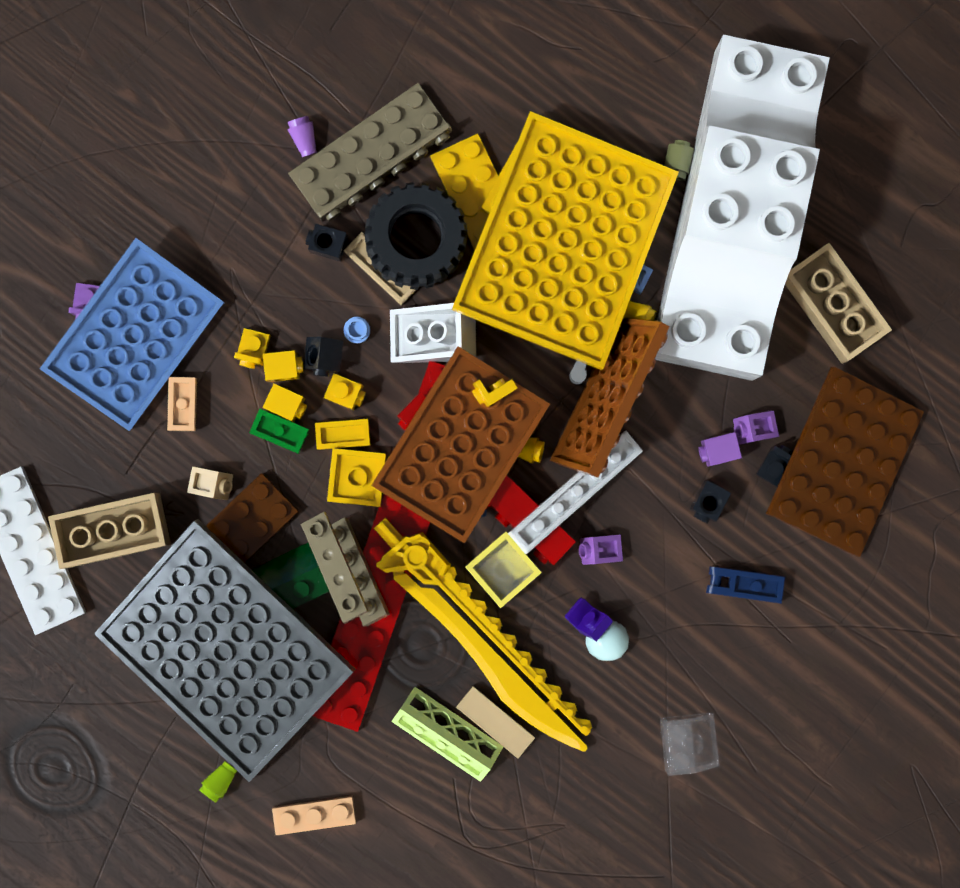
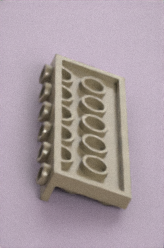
[288,83,452,222]

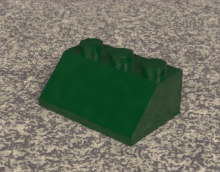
[252,542,329,609]

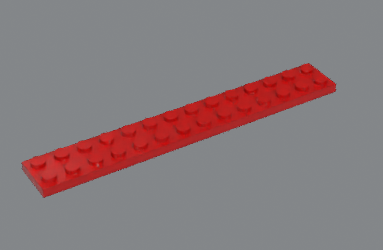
[312,361,445,732]

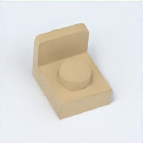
[187,466,233,500]

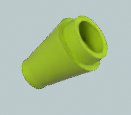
[199,761,237,803]

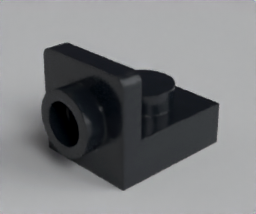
[755,445,793,487]

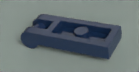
[706,566,785,604]

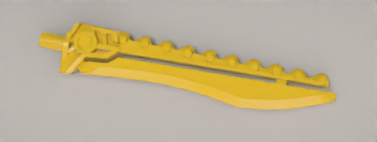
[374,518,592,752]

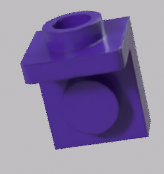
[565,597,613,642]

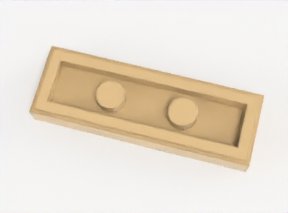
[344,232,419,306]
[456,686,535,758]

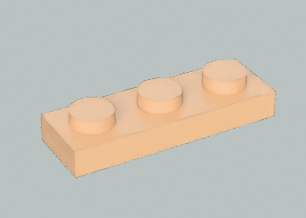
[272,796,356,835]

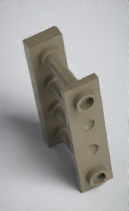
[301,512,390,626]

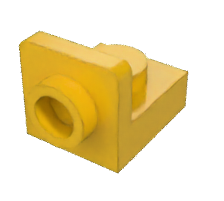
[234,328,271,369]
[324,374,366,411]
[472,378,518,407]

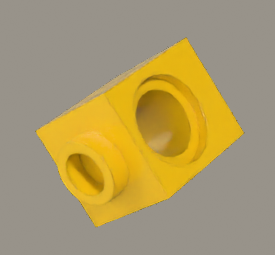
[263,350,304,383]
[262,384,307,422]

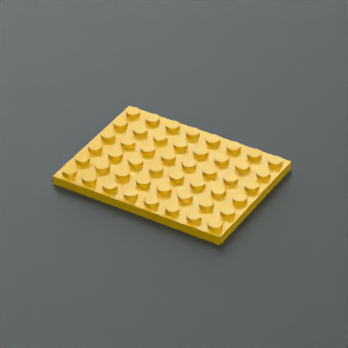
[451,111,679,370]

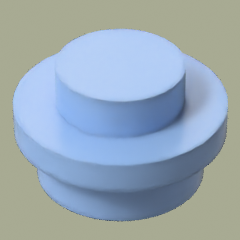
[344,317,370,344]

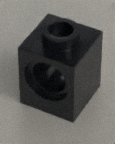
[305,224,348,262]
[303,337,343,377]
[690,480,731,524]

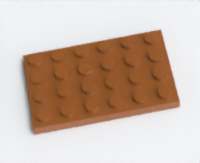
[550,318,670,478]
[371,346,550,543]

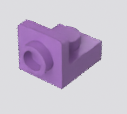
[68,283,100,319]
[733,411,779,445]
[579,535,623,565]

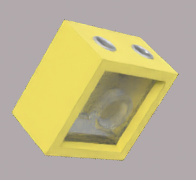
[465,531,542,608]

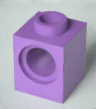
[698,432,742,467]

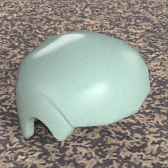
[586,621,629,661]

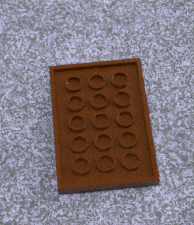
[766,367,924,557]

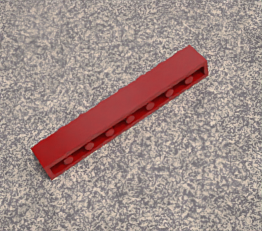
[397,392,576,565]

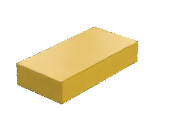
[315,419,371,450]

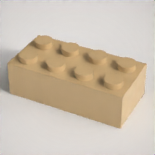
[785,243,892,364]
[48,493,171,569]

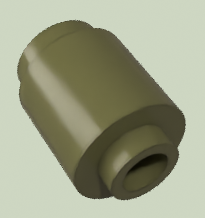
[664,140,695,181]

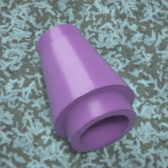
[287,116,317,157]

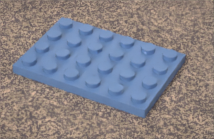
[40,238,224,431]

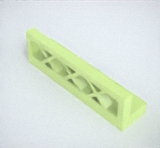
[391,687,503,782]

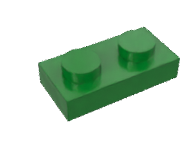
[249,408,309,454]

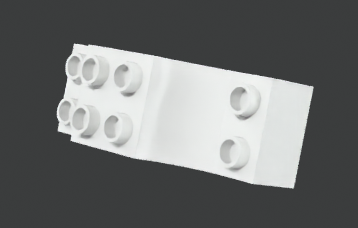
[655,35,830,381]

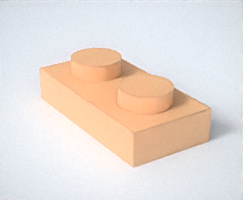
[167,377,197,431]

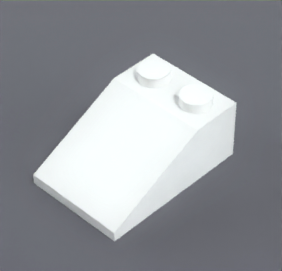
[390,303,476,363]

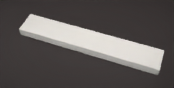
[508,431,643,554]

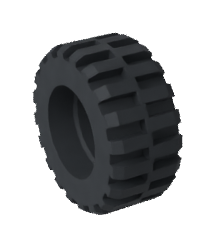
[365,182,468,290]

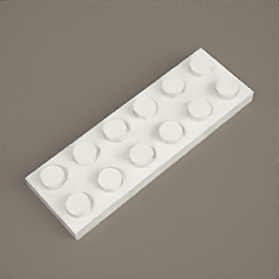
[0,467,87,635]

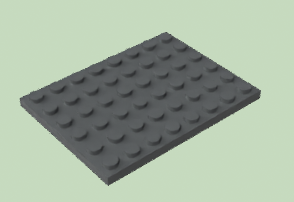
[94,519,356,782]

